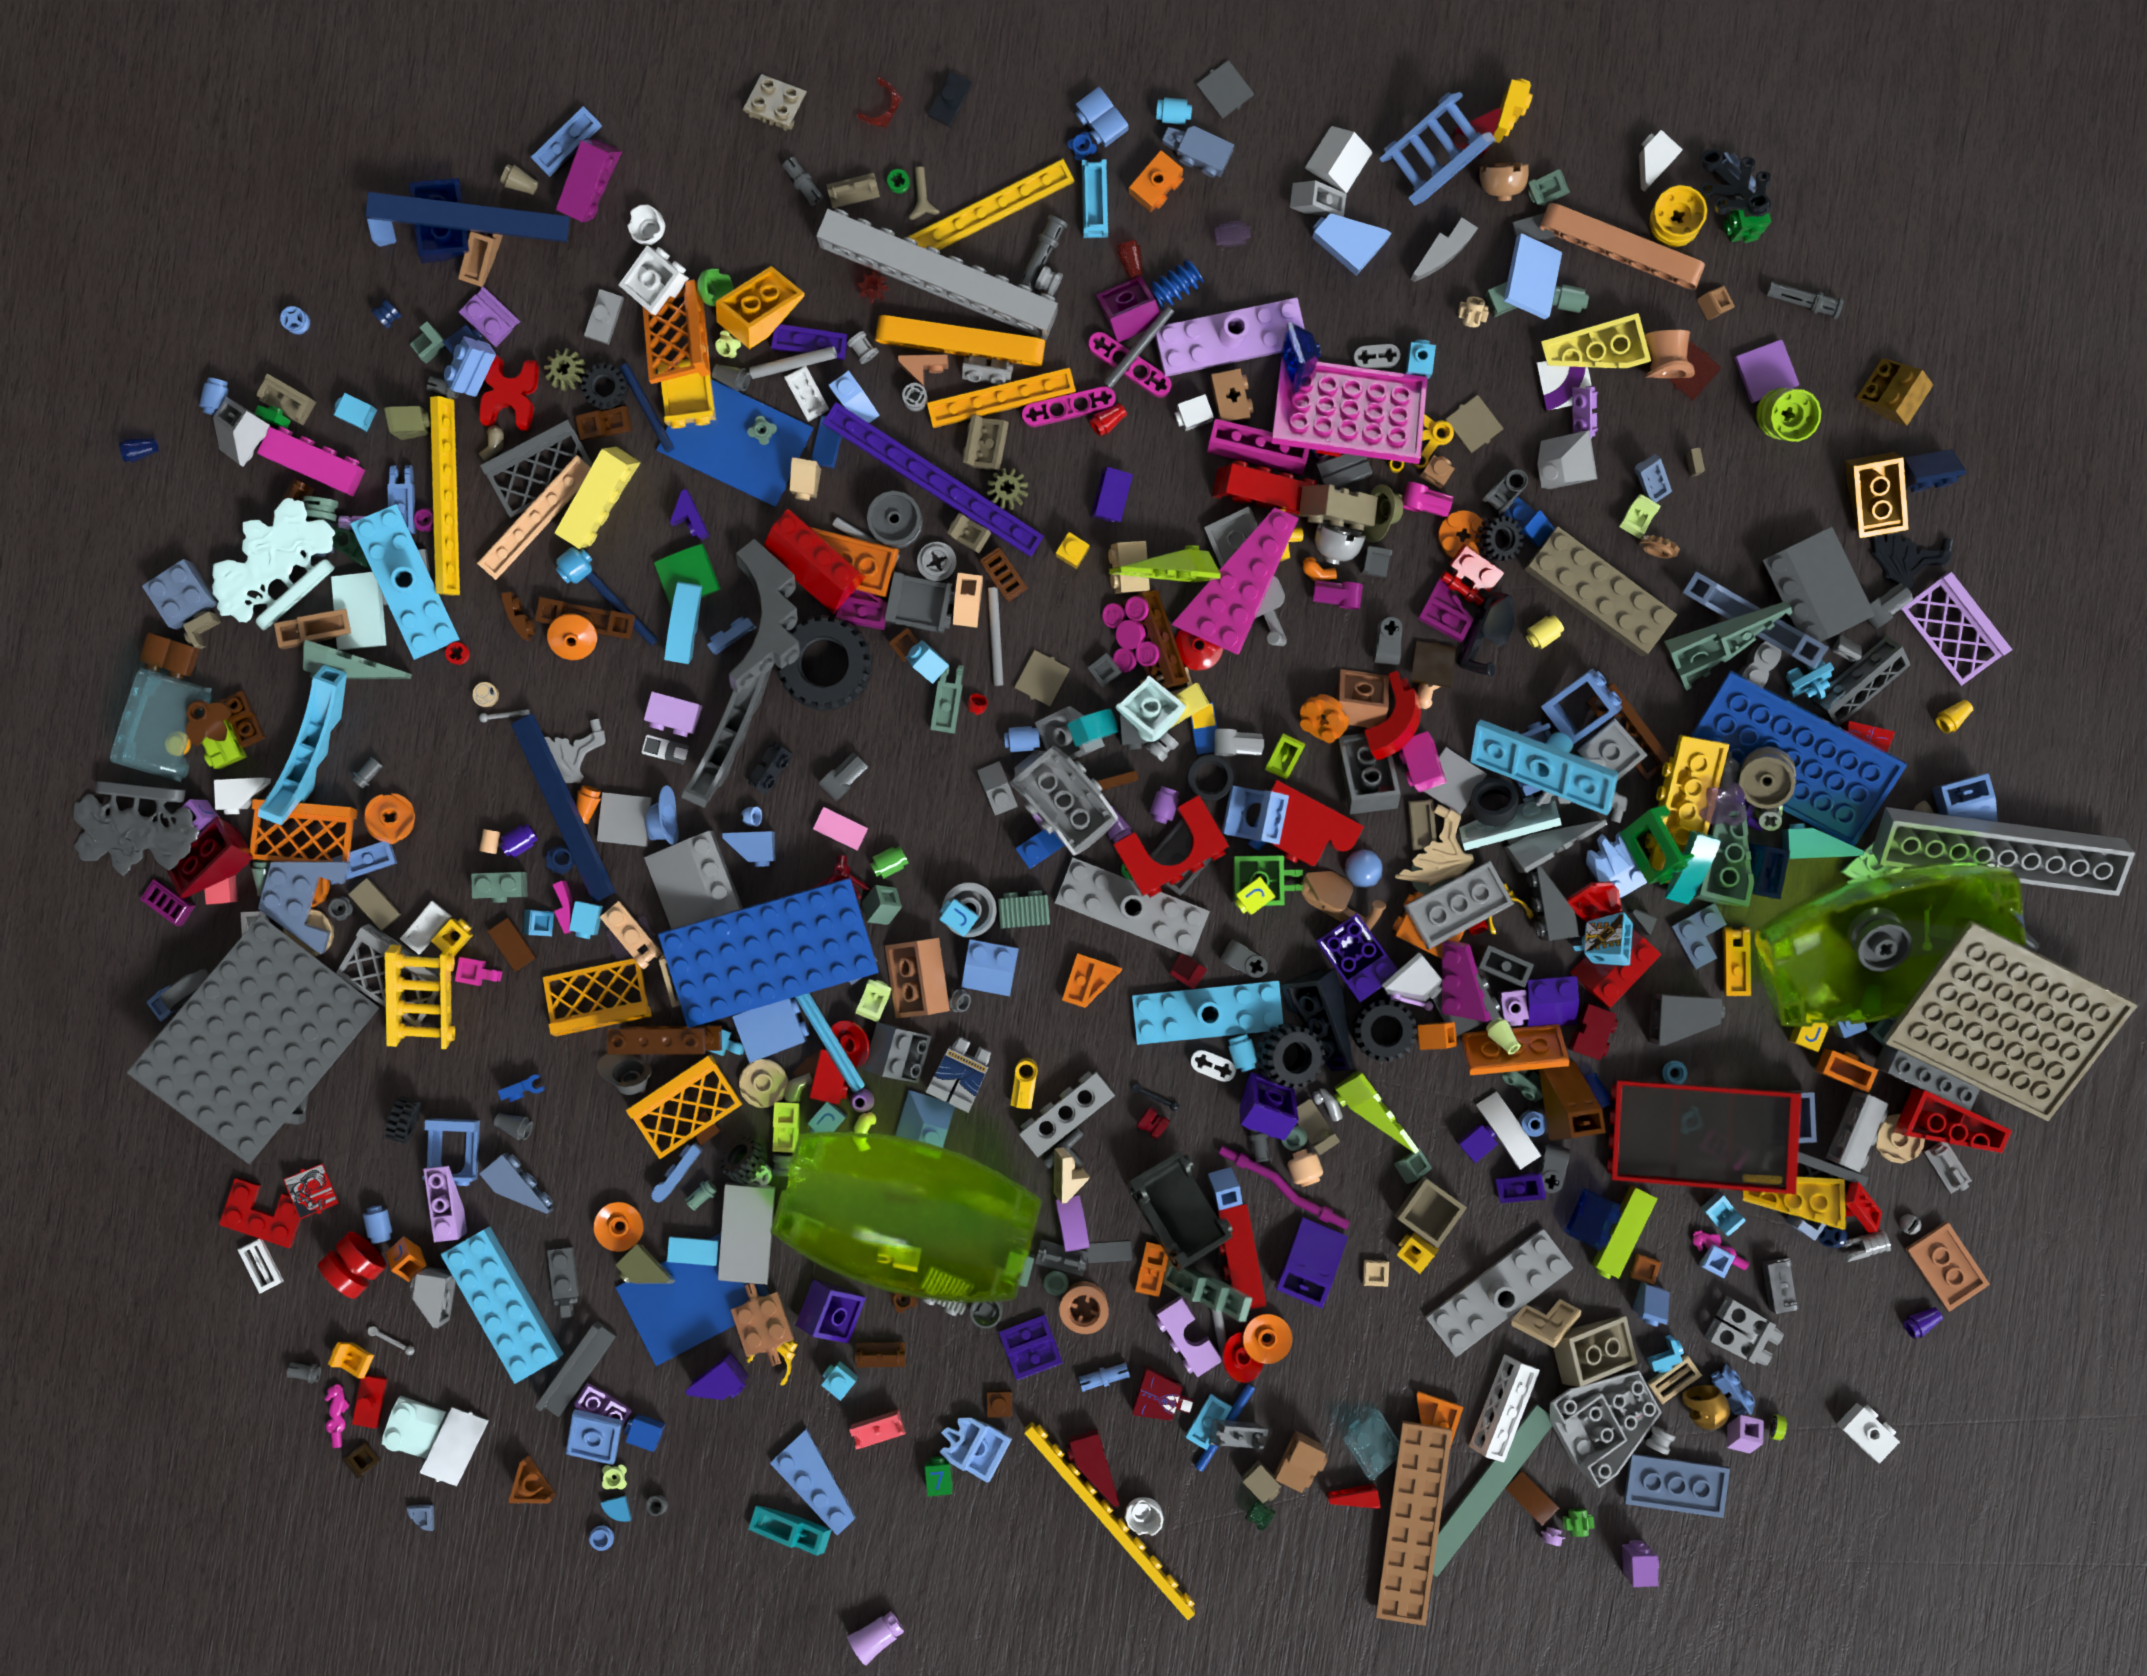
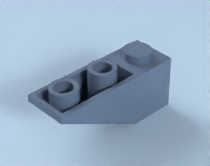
[480,1153,555,1214]

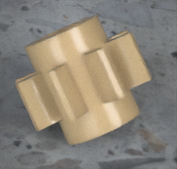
[1458,296,1489,327]

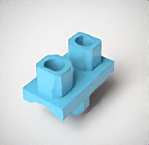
[1786,660,1834,700]

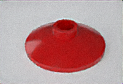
[1175,629,1223,671]
[831,1020,870,1068]
[1222,1332,1263,1383]

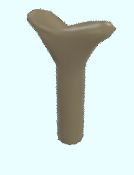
[909,167,940,220]

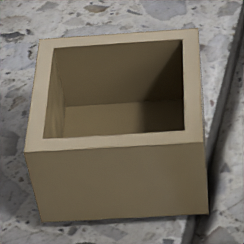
[1394,1176,1467,1248]

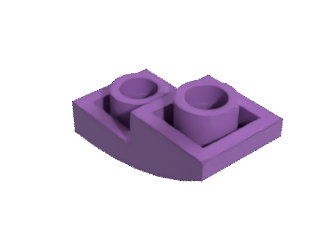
[1055,1195,1089,1252]
[574,1383,632,1426]

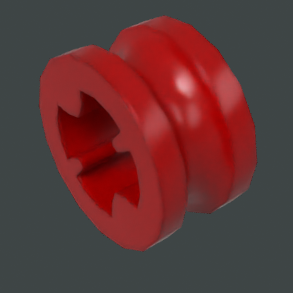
[445,642,470,665]

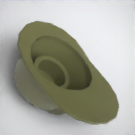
[1361,484,1404,543]

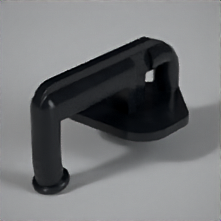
[1457,592,1515,677]

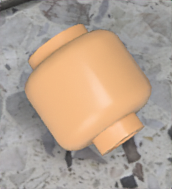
[1287,1149,1323,1187]

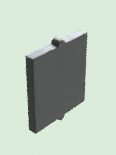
[1196,60,1254,119]

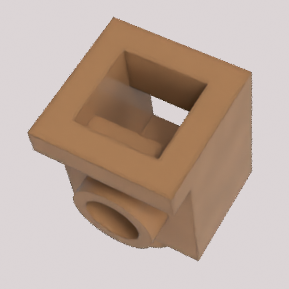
[1420,455,1455,489]

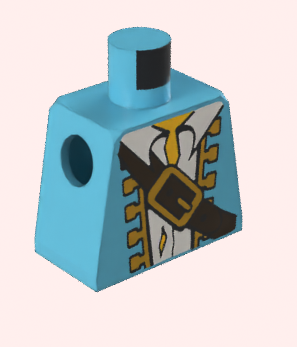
[1573,912,1633,966]

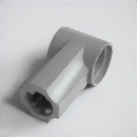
[1214,729,1264,756]

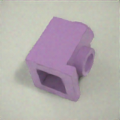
[1498,989,1529,1026]

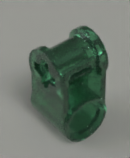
[332,528,370,568]

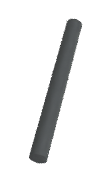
[1104,306,1175,388]

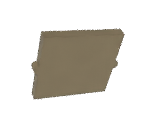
[1445,395,1504,453]
[1014,650,1070,707]

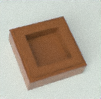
[1629,1253,1662,1286]

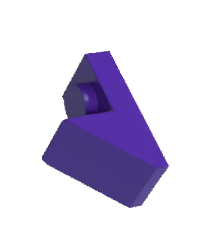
[670,489,710,540]
[1495,1171,1546,1204]

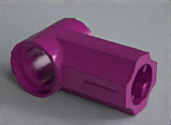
[1312,580,1363,610]

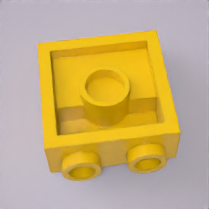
[1493,79,1533,143]

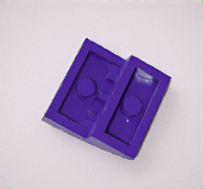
[999,1315,1063,1381]

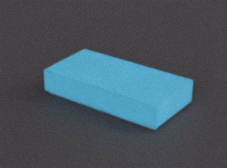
[667,1236,719,1266]

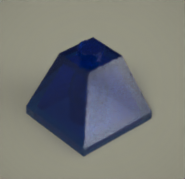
[1281,323,1321,393]

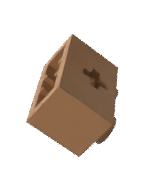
[1210,369,1254,424]

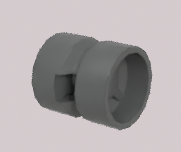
[970,1291,1003,1329]

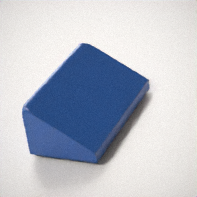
[811,415,842,469]

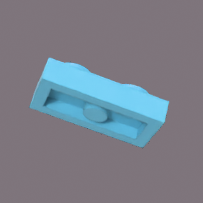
[1185,1393,1232,1450]

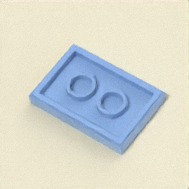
[1504,233,1562,319]

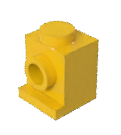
[431,918,473,957]
[1397,1232,1439,1274]

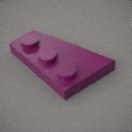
[1442,940,1491,1022]

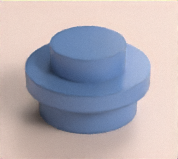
[589,1525,614,1551]

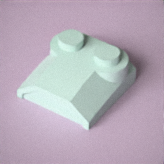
[1116,676,1186,742]
[382,1396,447,1458]

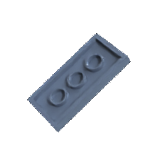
[1623,1453,1730,1518]

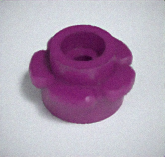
[414,508,434,532]

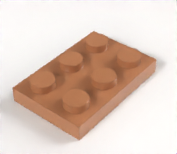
[1905,1221,1990,1312]

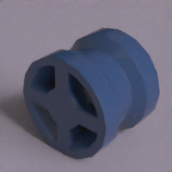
[371,298,402,329]
[1817,1225,1847,1248]

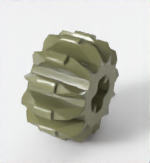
[544,348,586,391]
[987,468,1028,510]

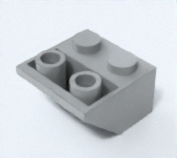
[213,397,270,466]

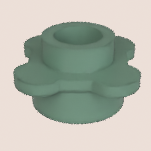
[747,416,777,445]

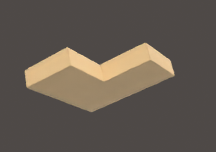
[1512,1299,1581,1348]

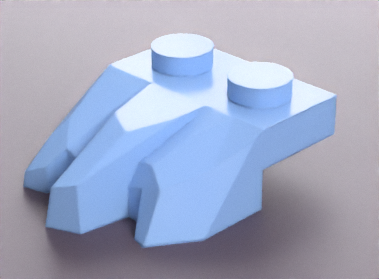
[1586,831,1647,898]
[940,1418,1012,1483]

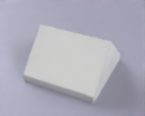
[1305,126,1372,193]

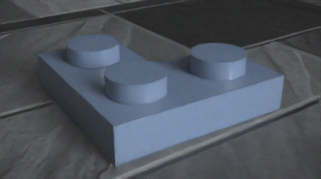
[1670,903,1727,970]

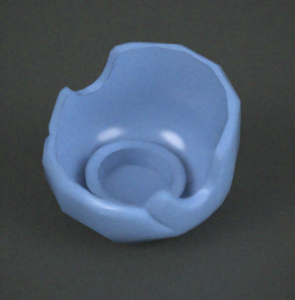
[1345,849,1383,888]

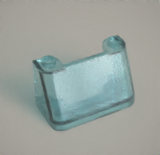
[110,668,212,782]

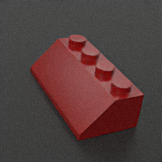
[763,509,866,614]

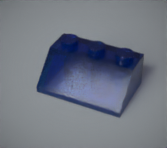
[409,178,469,263]

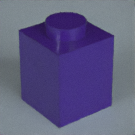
[1457,1123,1498,1163]

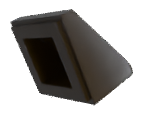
[343,1442,380,1479]

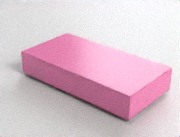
[813,807,868,851]

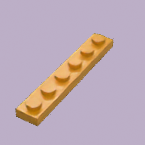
[927,368,1076,428]

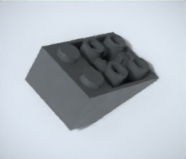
[1526,866,1579,941]

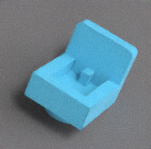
[1701,1192,1745,1236]
[1646,1335,1684,1373]

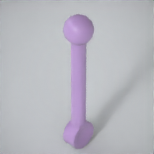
[1390,994,1433,1011]

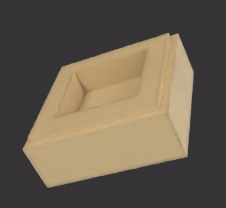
[1363,1260,1389,1287]

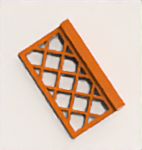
[643,279,711,384]
[250,799,357,862]

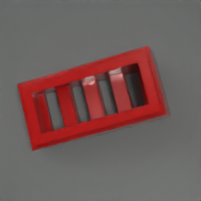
[1326,1484,1381,1508]

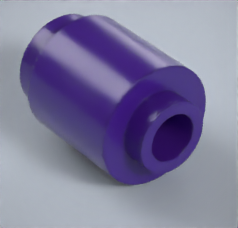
[499,823,538,858]

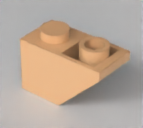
[953,573,983,628]

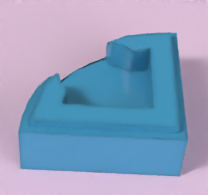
[601,1495,632,1522]

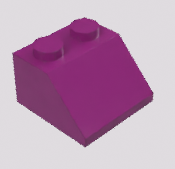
[1096,276,1160,342]

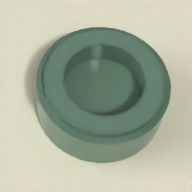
[1281,1125,1307,1151]
[1044,1270,1069,1296]

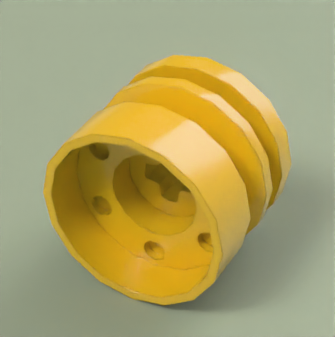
[1649,185,1707,247]

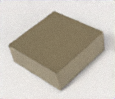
[1685,448,1705,477]

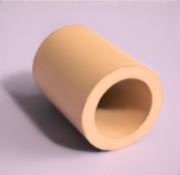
[479,829,500,854]

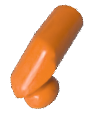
[1302,557,1337,581]

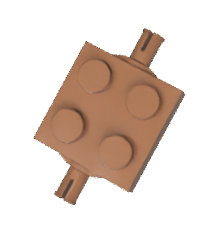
[731,1283,794,1367]

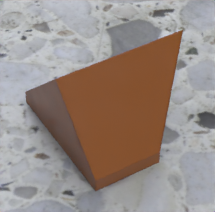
[508,1455,556,1503]

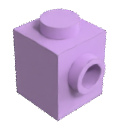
[1727,1415,1764,1454]

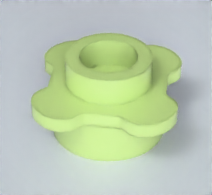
[715,330,741,358]
[602,1464,627,1489]

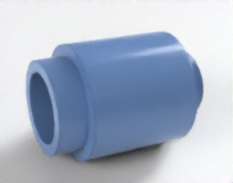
[199,378,229,415]
[1004,726,1040,752]
[1518,1110,1547,1137]
[363,1205,392,1243]

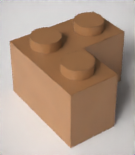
[1274,1431,1328,1493]

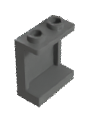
[885,572,956,634]

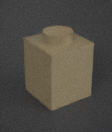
[1241,1460,1281,1503]

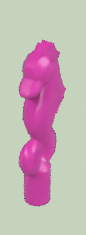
[1692,1230,1749,1270]
[325,1384,350,1448]

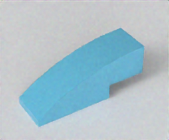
[664,581,702,664]

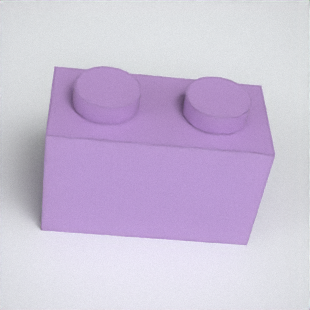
[644,692,703,737]

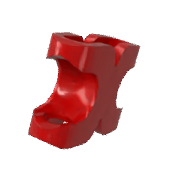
[480,355,539,431]

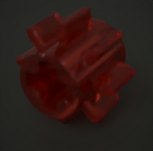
[858,271,889,303]

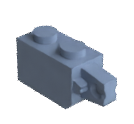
[1162,126,1234,178]

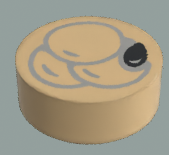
[473,682,499,707]

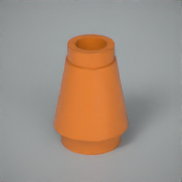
[576,785,601,824]

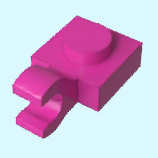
[455,957,502,986]

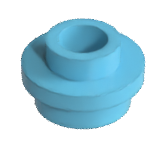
[1662,1061,1687,1084]

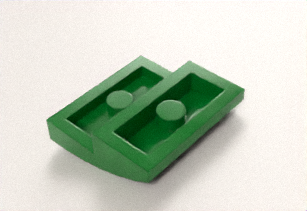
[654,544,721,608]

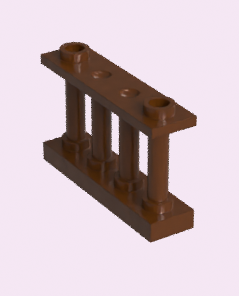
[607,1025,722,1054]

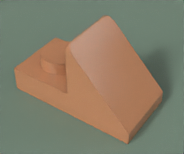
[898,355,949,388]

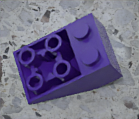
[1317,913,1398,1003]
[1274,1217,1348,1309]

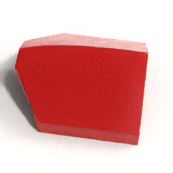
[1566,881,1622,922]

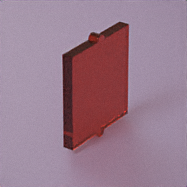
[1667,342,1721,401]

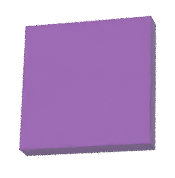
[1734,339,1799,403]

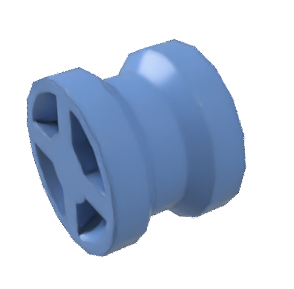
[280,306,310,334]

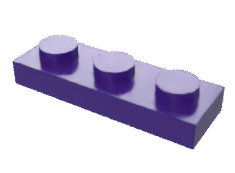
[771,324,849,360]

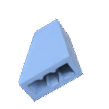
[1312,213,1391,276]

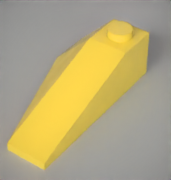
[1541,313,1651,368]

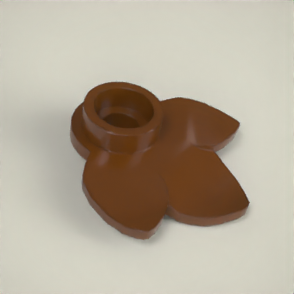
[186,700,232,746]

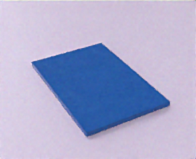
[656,379,814,507]
[615,1233,770,1366]

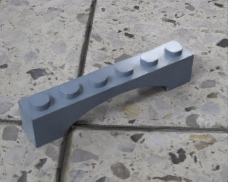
[1683,572,1829,669]

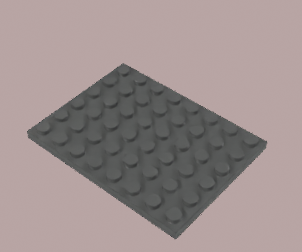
[127,915,379,1164]

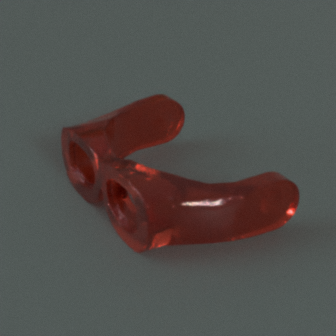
[857,78,903,128]

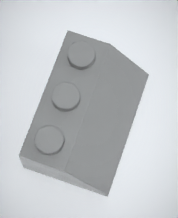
[1826,1091,1888,1172]

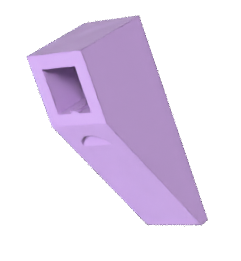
[424,1166,467,1242]

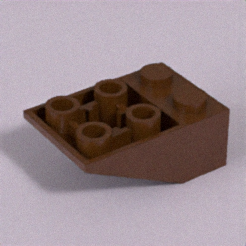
[1539,1061,1606,1140]

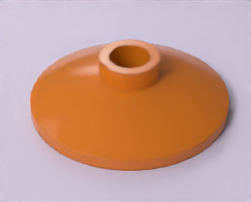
[547,613,597,660]
[594,1202,644,1252]
[1243,1314,1292,1364]

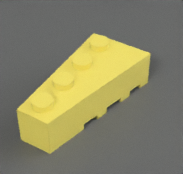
[555,447,641,549]

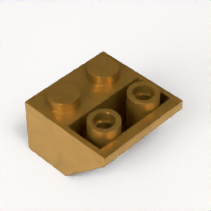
[1856,358,1933,426]

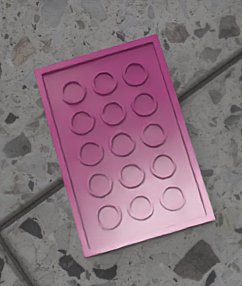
[1271,357,1427,464]

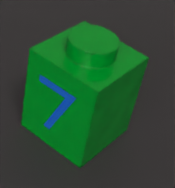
[925,1456,953,1497]

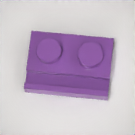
[459,287,520,347]

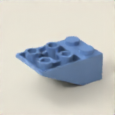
[1932,774,1998,822]

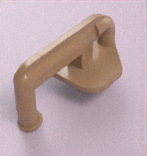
[1300,871,1386,931]

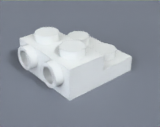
[619,246,689,315]

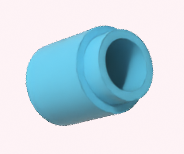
[1156,97,1192,125]
[1228,1034,1259,1072]

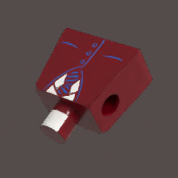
[1132,1365,1193,1421]

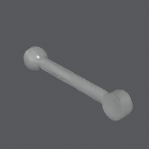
[479,710,530,722]
[368,1326,415,1355]

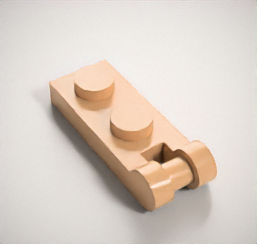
[600,901,662,969]

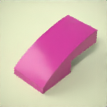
[553,881,574,934]

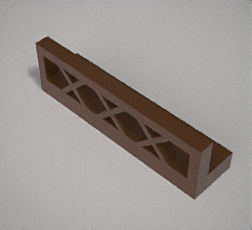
[1122,590,1189,689]
[1586,683,1670,780]

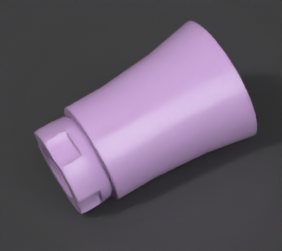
[847,1611,904,1665]

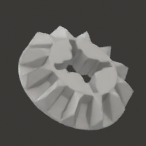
[917,542,957,582]

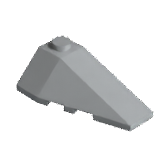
[1503,820,1608,873]

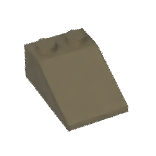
[1554,1316,1637,1387]

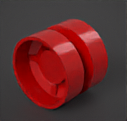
[318,1231,387,1299]

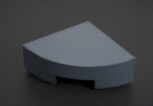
[407,1504,434,1531]

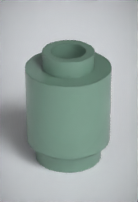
[1552,284,1589,313]

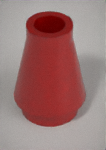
[1089,403,1127,437]

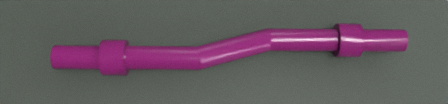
[1218,1145,1350,1230]

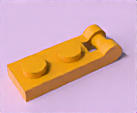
[1722,927,1751,996]

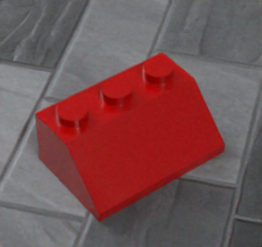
[1569,929,1662,1008]

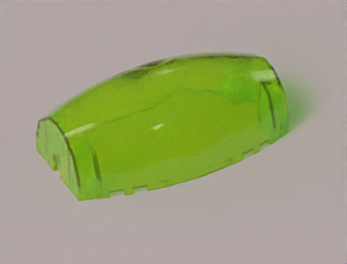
[1755,863,2026,1027]
[770,1132,1042,1303]

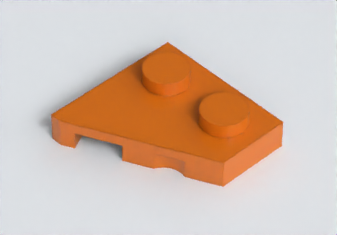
[1062,953,1122,1008]

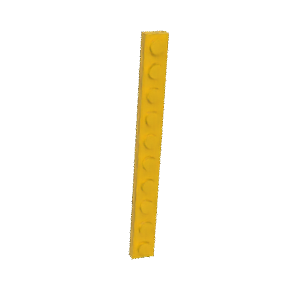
[1024,1422,1195,1620]

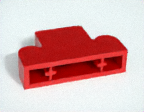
[1270,780,1364,866]

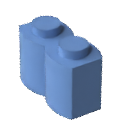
[1075,87,1129,148]

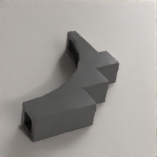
[729,539,800,693]
[682,668,772,808]

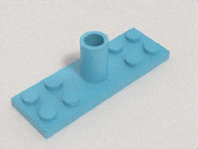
[350,504,460,660]
[1470,719,1619,815]
[1132,981,1283,1045]

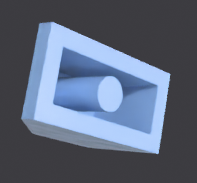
[829,371,880,423]

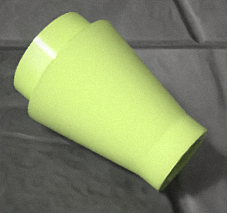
[1486,1017,1520,1054]

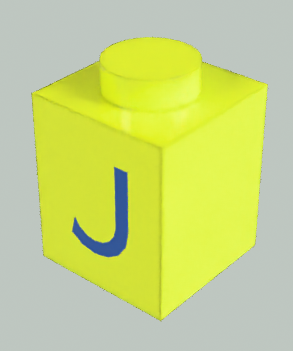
[1235,877,1275,915]

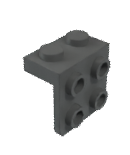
[1432,973,1501,1037]

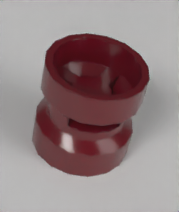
[1136,1106,1170,1140]

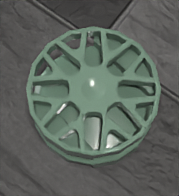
[303,496,339,522]

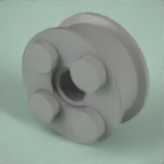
[942,883,997,937]

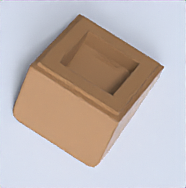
[1697,285,1735,320]

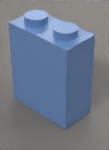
[733,998,809,1063]

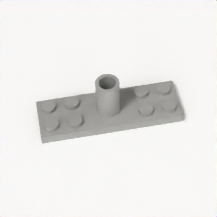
[1055,858,1210,957]
[1425,1228,1573,1357]

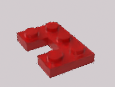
[219,1177,301,1248]

